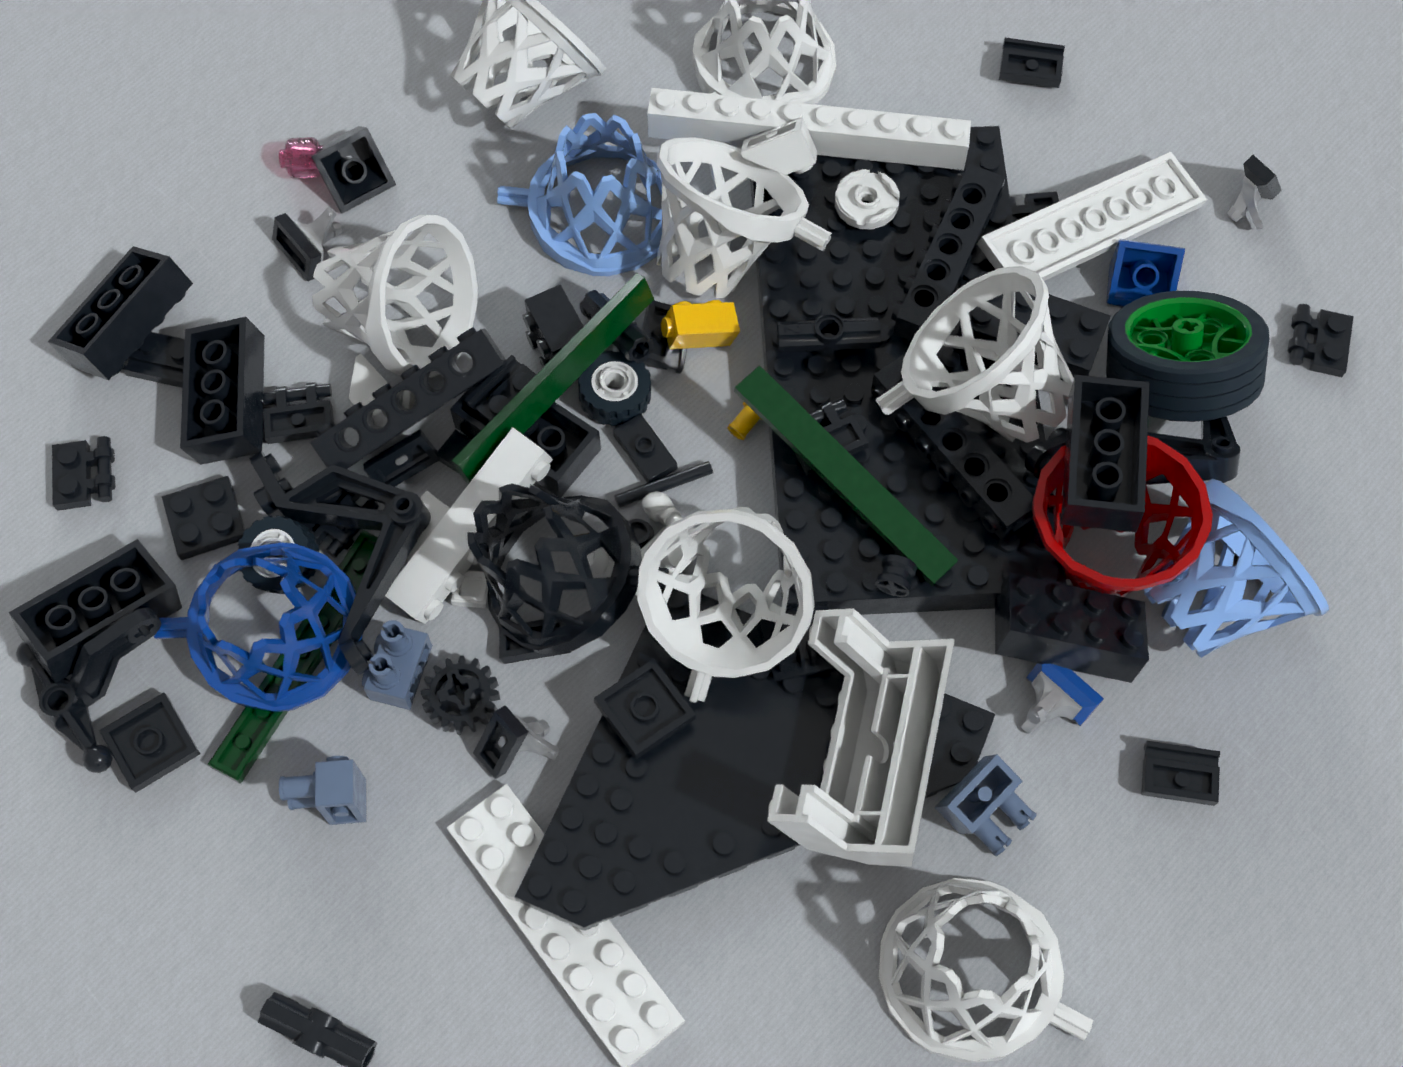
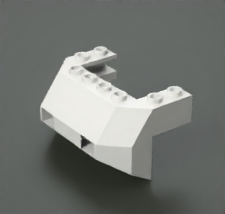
[767,608,955,867]

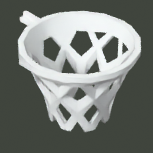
[450,0,606,129]
[693,0,836,104]
[656,137,832,299]
[312,214,478,409]
[876,266,1074,443]
[637,507,815,703]
[878,878,1094,1063]

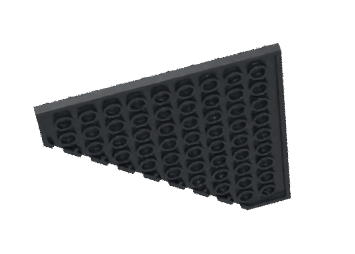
[515,588,996,931]

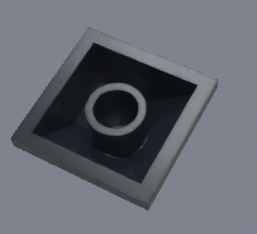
[311,126,396,214]

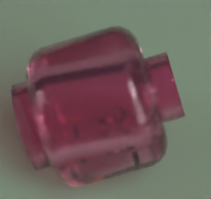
[279,137,325,179]

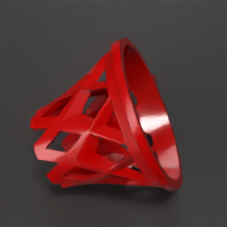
[1032,436,1213,597]

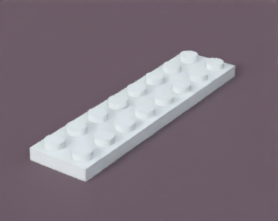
[977,152,1208,281]
[447,784,685,1067]

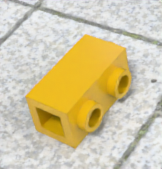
[661,300,740,349]

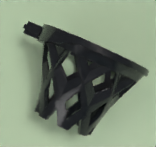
[467,483,669,654]

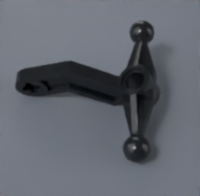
[16,608,161,773]

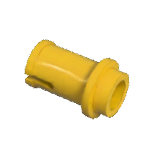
[727,402,762,440]

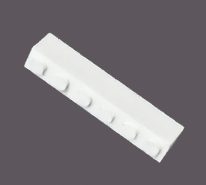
[385,428,553,624]

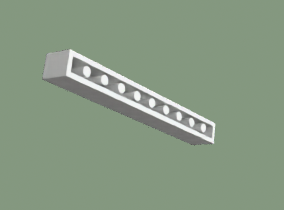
[647,88,971,170]

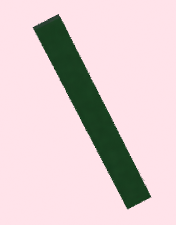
[452,273,654,484]
[734,365,958,586]
[207,530,378,784]

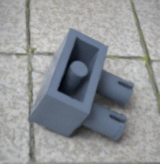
[362,620,433,710]
[934,754,1037,856]
[279,756,367,825]

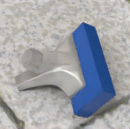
[1021,663,1104,734]

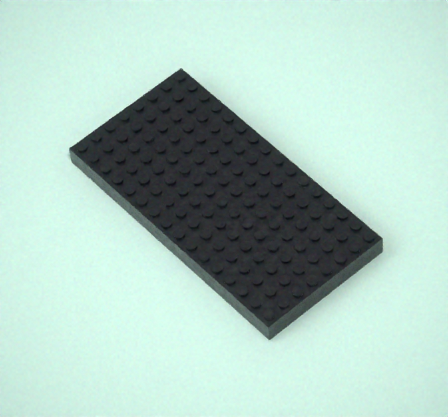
[750,126,1067,615]

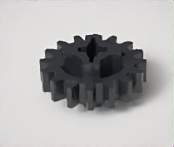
[421,656,500,735]

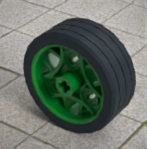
[1106,291,1270,422]

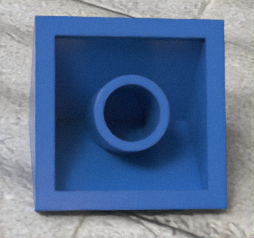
[1106,239,1185,306]

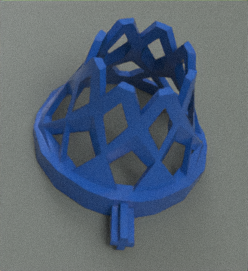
[154,543,363,712]

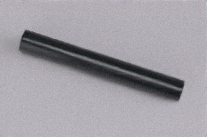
[614,461,713,508]

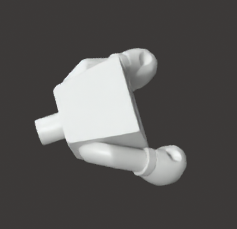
[587,491,697,596]

